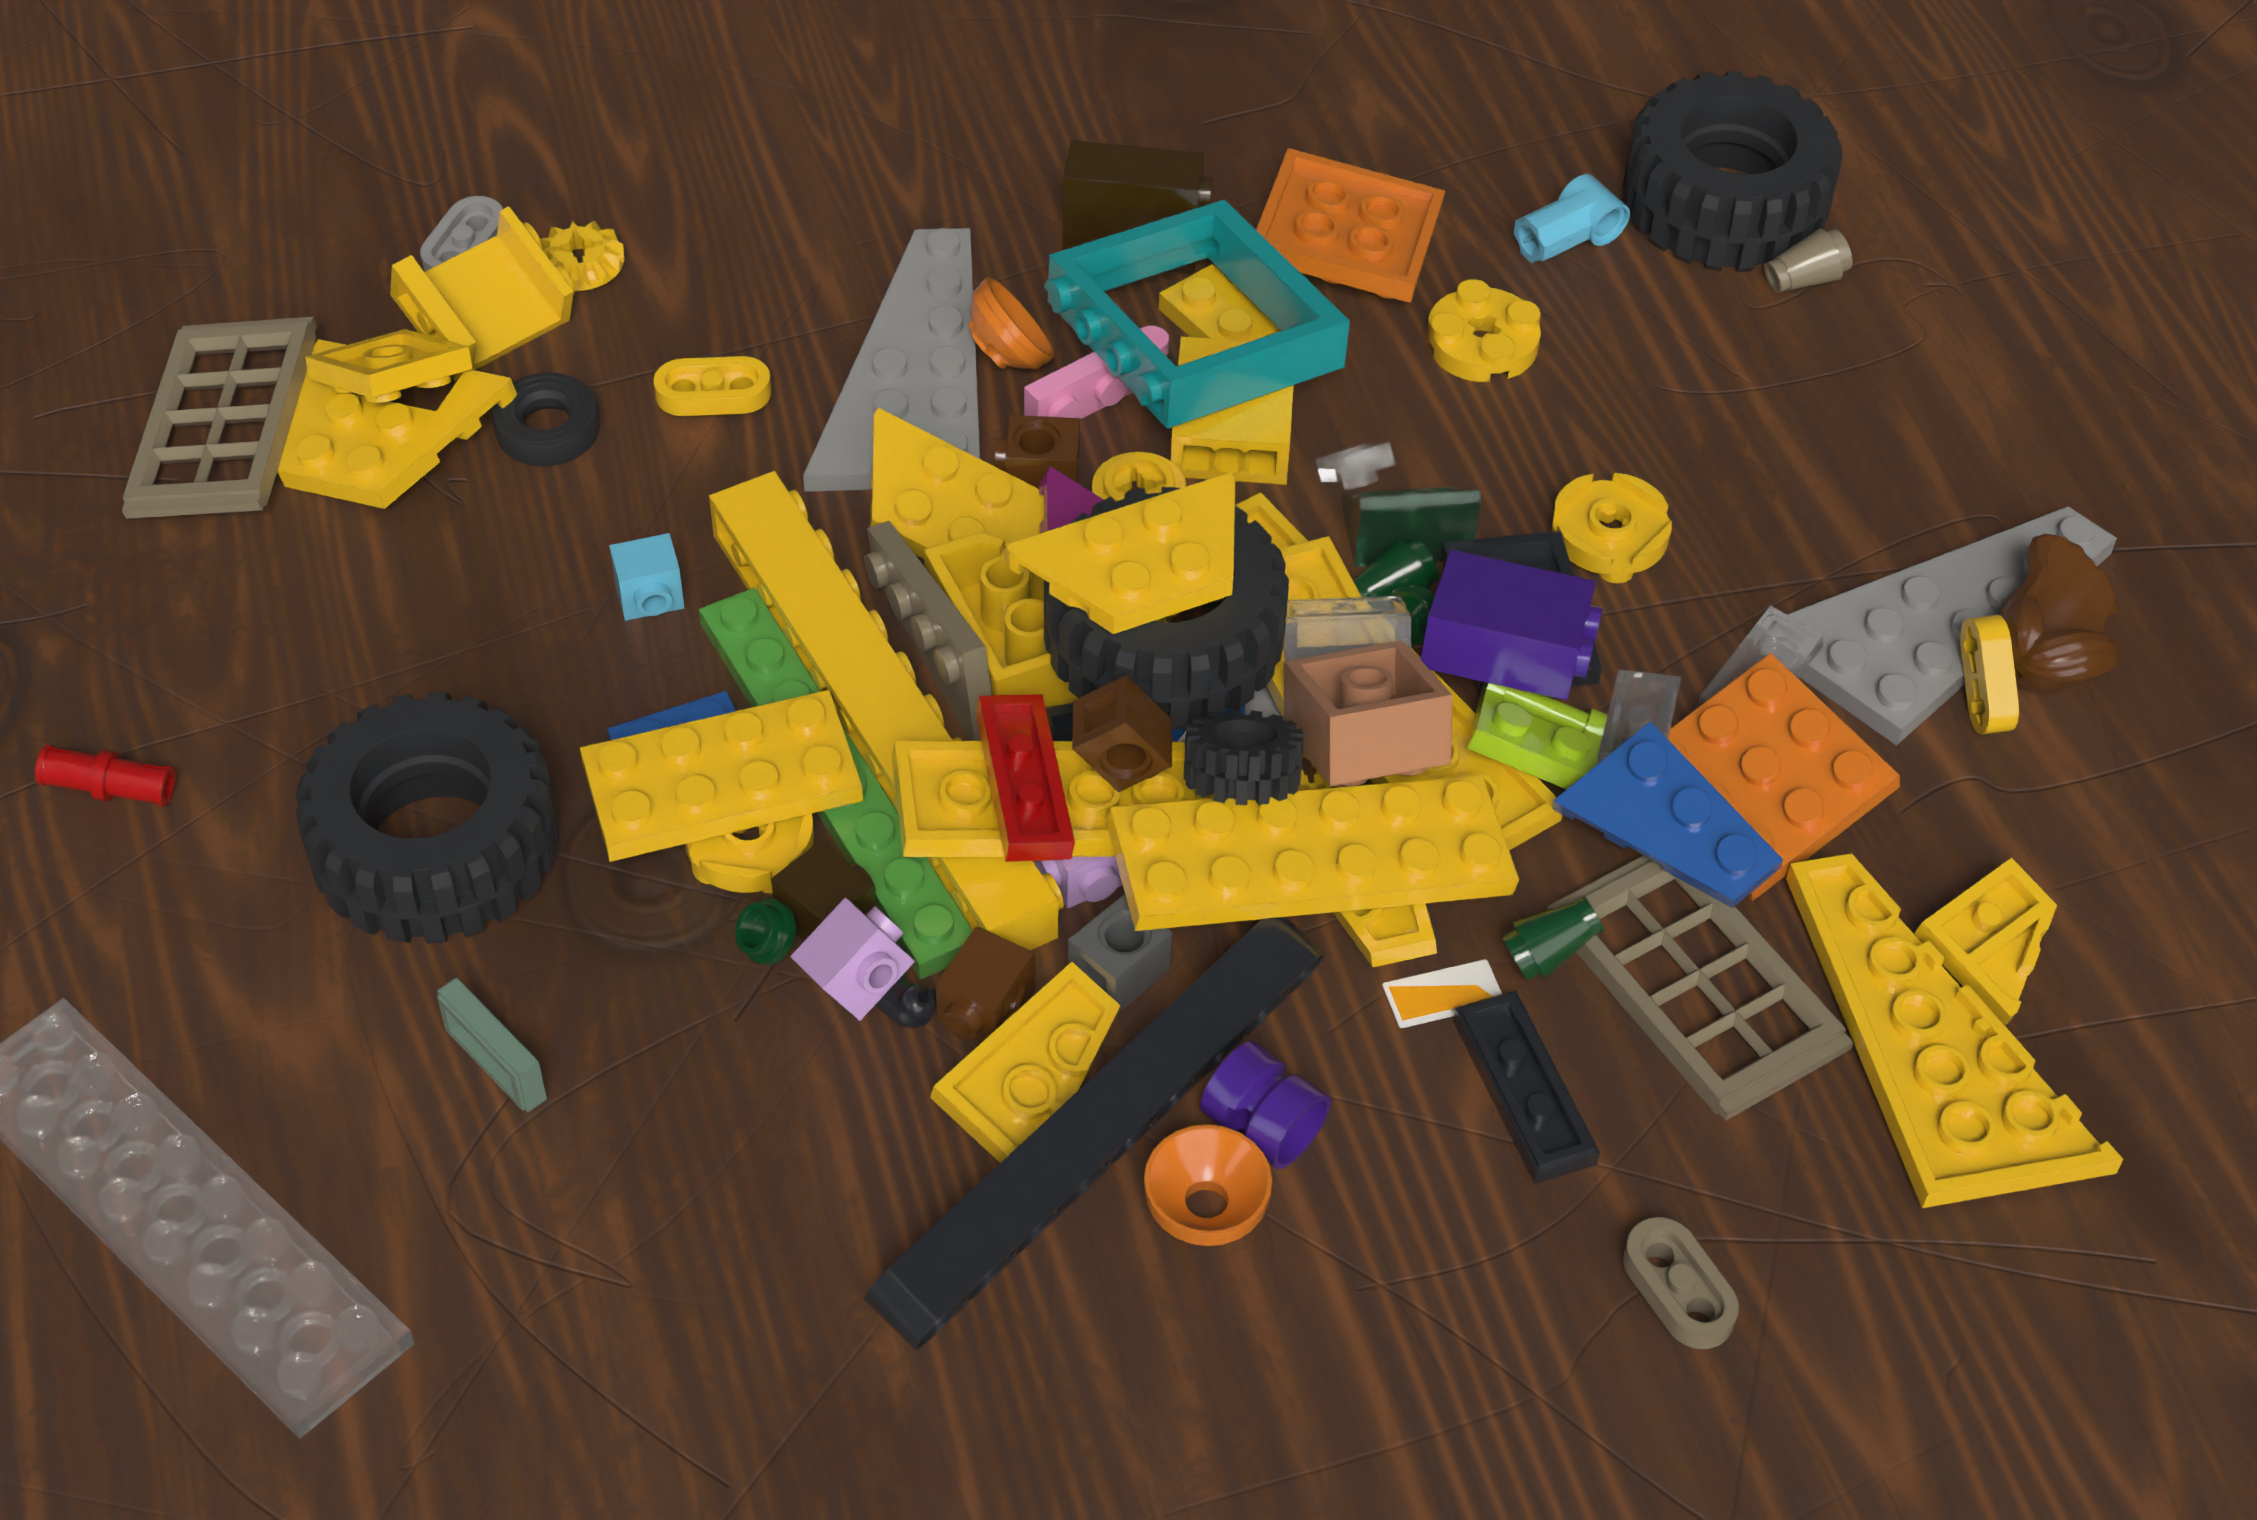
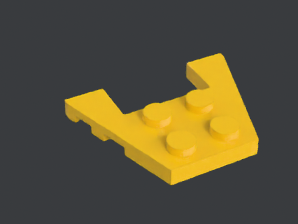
[277,339,517,509]

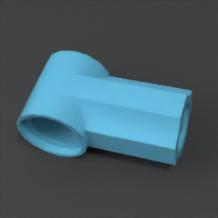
[1513,174,1630,264]

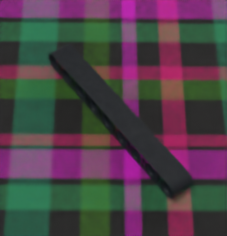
[864,917,1326,1350]

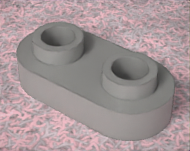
[420,196,503,272]

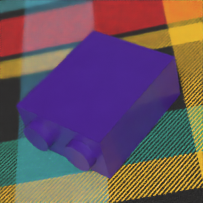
[1421,549,1603,700]

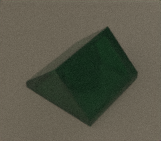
[1341,486,1481,567]

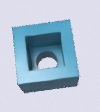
[609,533,685,621]

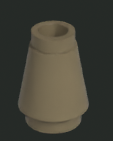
[1764,228,1853,294]

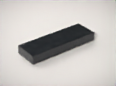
[1453,990,1600,1184]

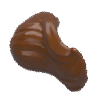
[1999,534,2121,692]

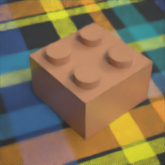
[1284,640,1452,787]

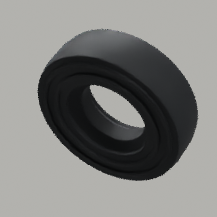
[492,372,600,466]

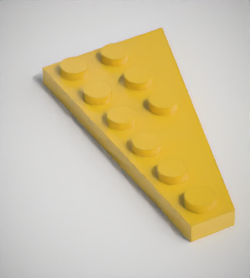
[1786,854,2124,1208]

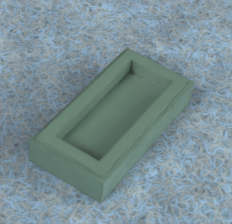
[437,978,547,1113]

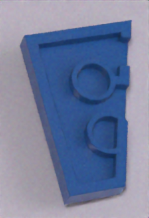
[1553,721,1783,908]

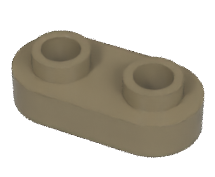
[1623,1217,1739,1349]

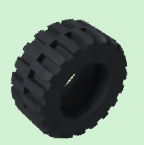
[1623,71,1843,272]
[1044,487,1289,729]
[295,692,559,944]

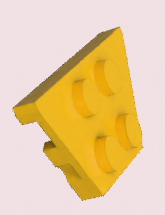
[870,407,1044,559]
[1005,472,1235,634]

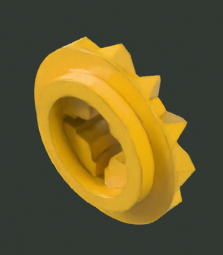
[540,220,624,291]
[1092,452,1186,502]

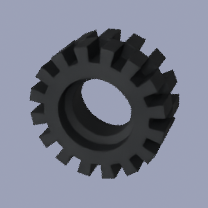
[1184,710,1304,805]

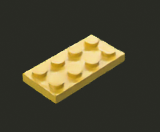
[580,690,863,862]

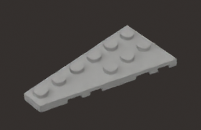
[803,228,980,492]
[1751,507,2117,746]

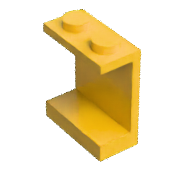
[390,206,575,381]

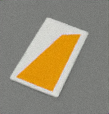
[1382,959,1502,1028]

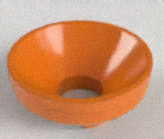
[968,277,1055,370]
[1144,1124,1272,1246]

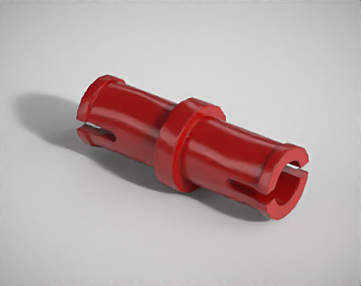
[35,744,176,807]

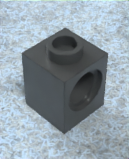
[1068,894,1172,1013]

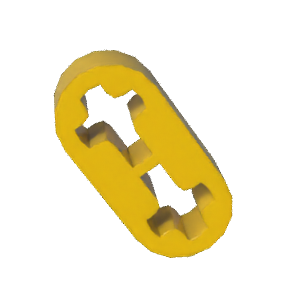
[1960,614,2019,735]

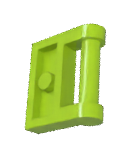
[1467,682,1609,789]

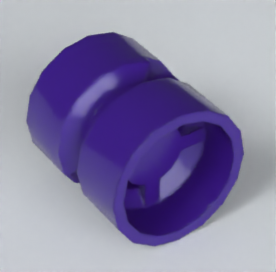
[1200,1041,1331,1170]

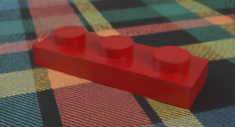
[976,694,1075,862]

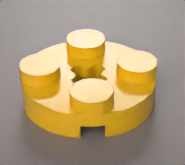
[1426,279,1541,382]
[1551,473,1672,584]
[685,814,814,894]

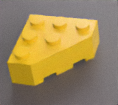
[924,532,1169,708]

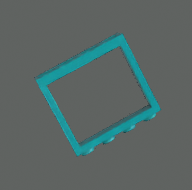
[1044,199,1350,429]

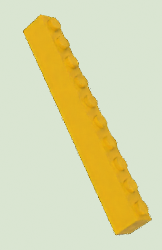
[709,471,1064,950]

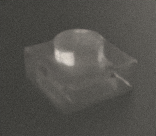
[1315,442,1396,490]

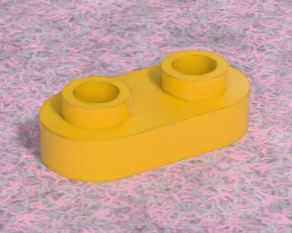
[653,356,771,416]

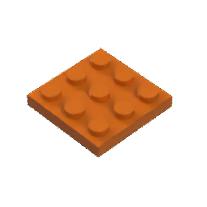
[1256,148,1445,303]
[1663,653,1900,901]

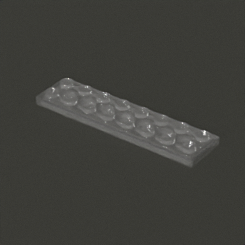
[0,998,415,1439]

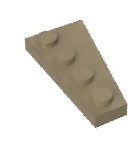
[864,521,992,741]

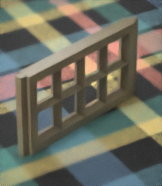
[122,317,317,519]
[1547,855,1854,1121]

